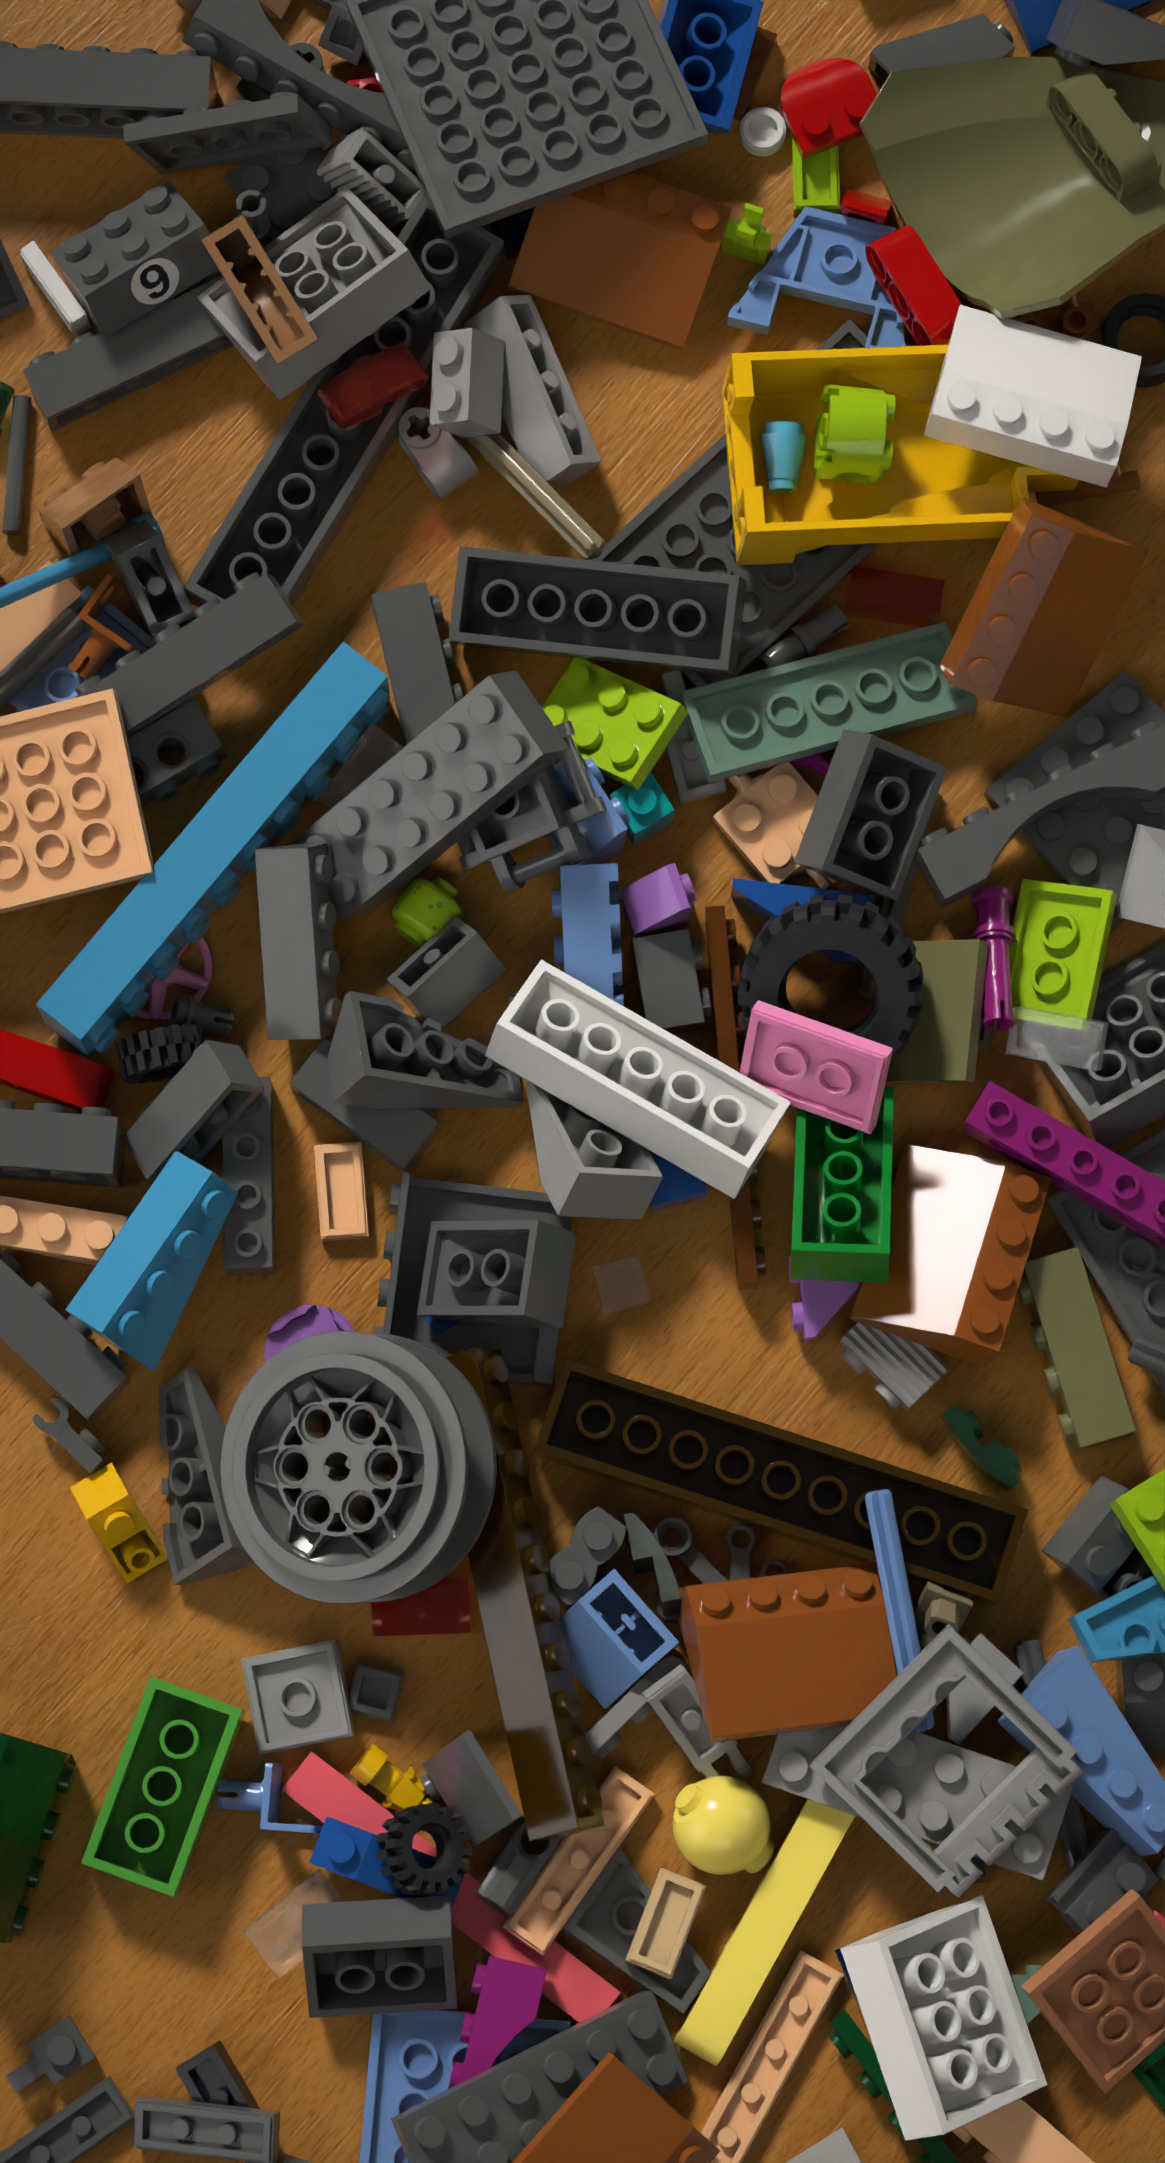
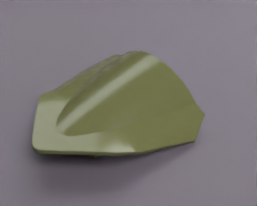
[859,57,1165,319]

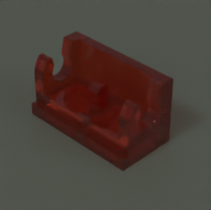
[371,1577,471,1637]

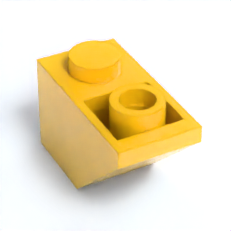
[70,1462,168,1583]

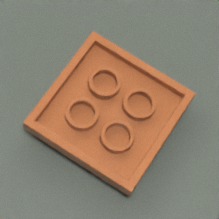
[1021,1889,1165,2094]

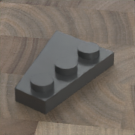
[562,1847,711,2015]

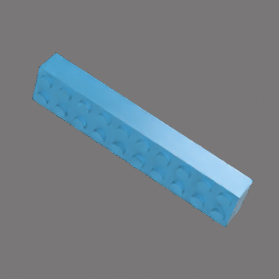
[36,641,391,1059]

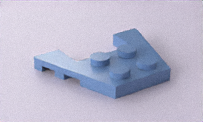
[728,206,906,348]

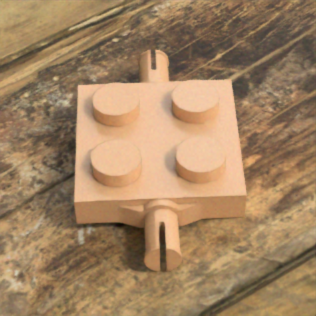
[712,762,837,889]

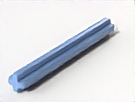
[865,1489,934,1732]

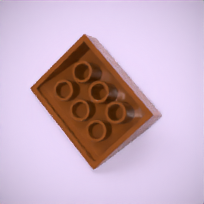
[507,171,732,351]
[940,497,1149,717]
[849,1144,1051,1368]
[678,1563,897,1743]
[512,2051,720,2163]

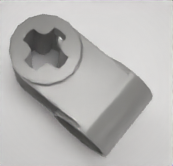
[398,407,478,500]

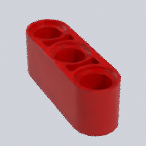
[865,225,962,346]
[0,1029,116,1113]

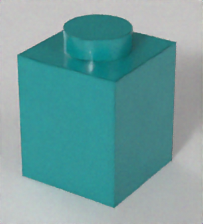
[609,771,675,846]

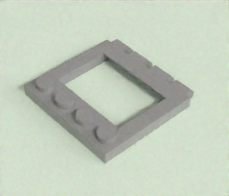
[810,1624,1084,1898]

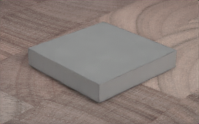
[241,1639,356,1755]

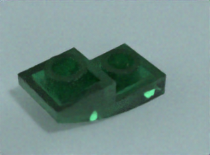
[940,1404,1022,1491]

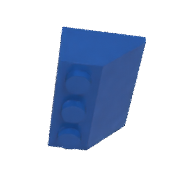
[657,0,763,133]

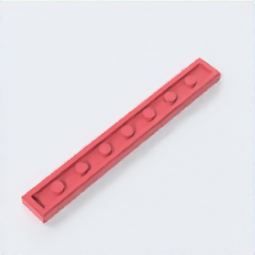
[282,1751,621,2023]

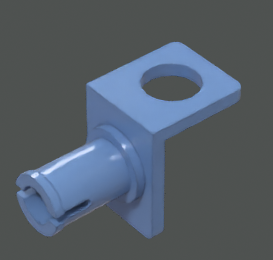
[217,1763,323,1834]

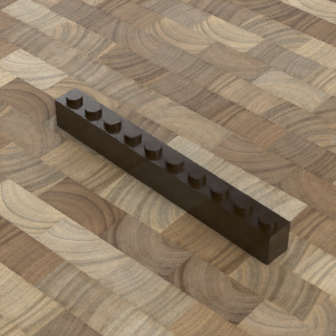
[445,1347,604,1841]

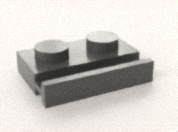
[1044,1828,1160,1935]

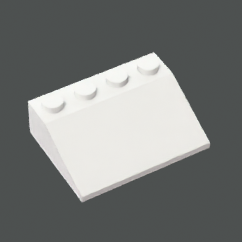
[924,305,1142,488]
[840,1895,1047,2140]

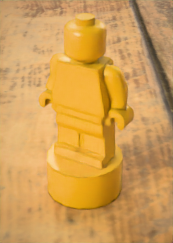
[350,1744,434,1811]

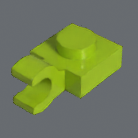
[721,203,773,265]

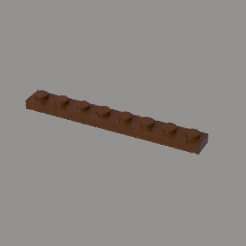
[704,905,766,1290]

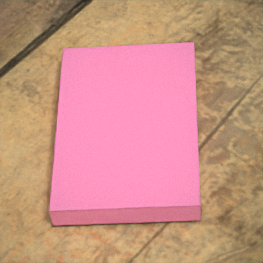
[739,1000,893,1134]

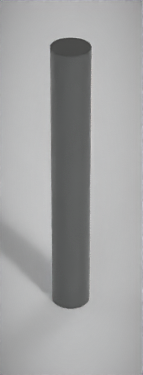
[2,395,32,535]

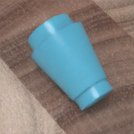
[760,421,807,493]

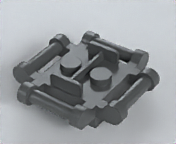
[457,721,607,893]

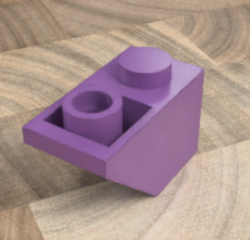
[620,863,696,938]
[788,1255,859,1343]

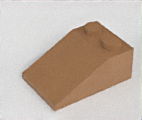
[39,458,152,557]

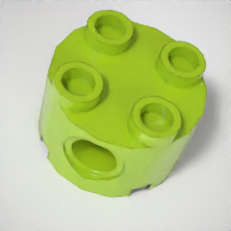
[814,384,896,484]

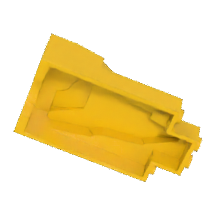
[722,345,1079,565]

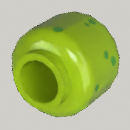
[391,876,462,948]

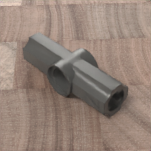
[475,1818,562,1917]

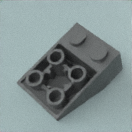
[1041,1476,1154,1602]

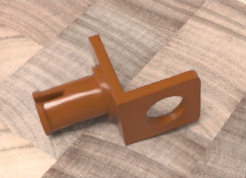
[68,572,141,680]

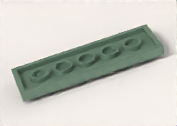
[679,621,978,783]

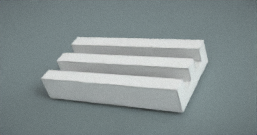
[20,240,91,337]

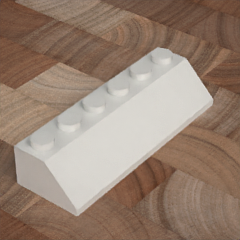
[485,959,791,1199]

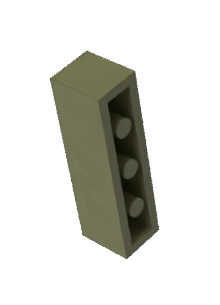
[1017,1247,1136,1452]

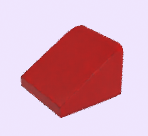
[840,189,892,225]

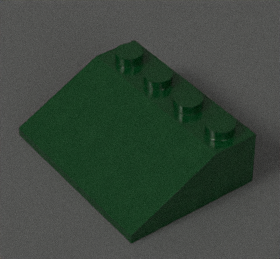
[0,1733,76,1943]

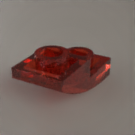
[317,342,428,430]

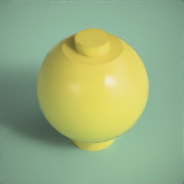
[672,1776,775,1875]

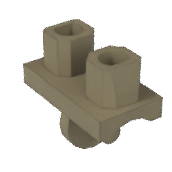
[913,1580,973,1651]

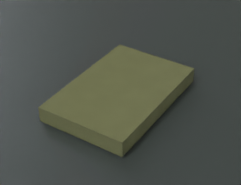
[886,939,988,1084]

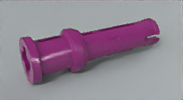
[971,886,1016,1031]

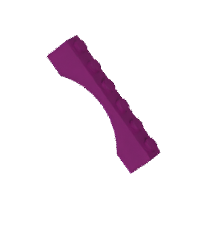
[448,1956,547,2089]

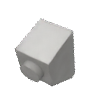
[945,1633,1023,1746]

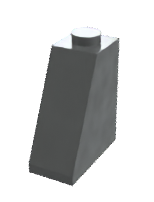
[868,14,1015,84]

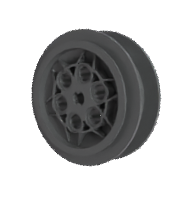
[220,1331,497,1604]

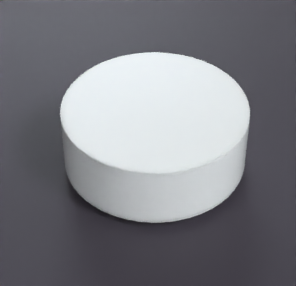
[740,107,786,156]

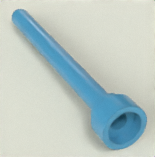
[0,513,163,608]

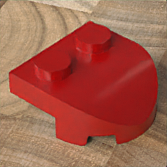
[780,58,877,160]

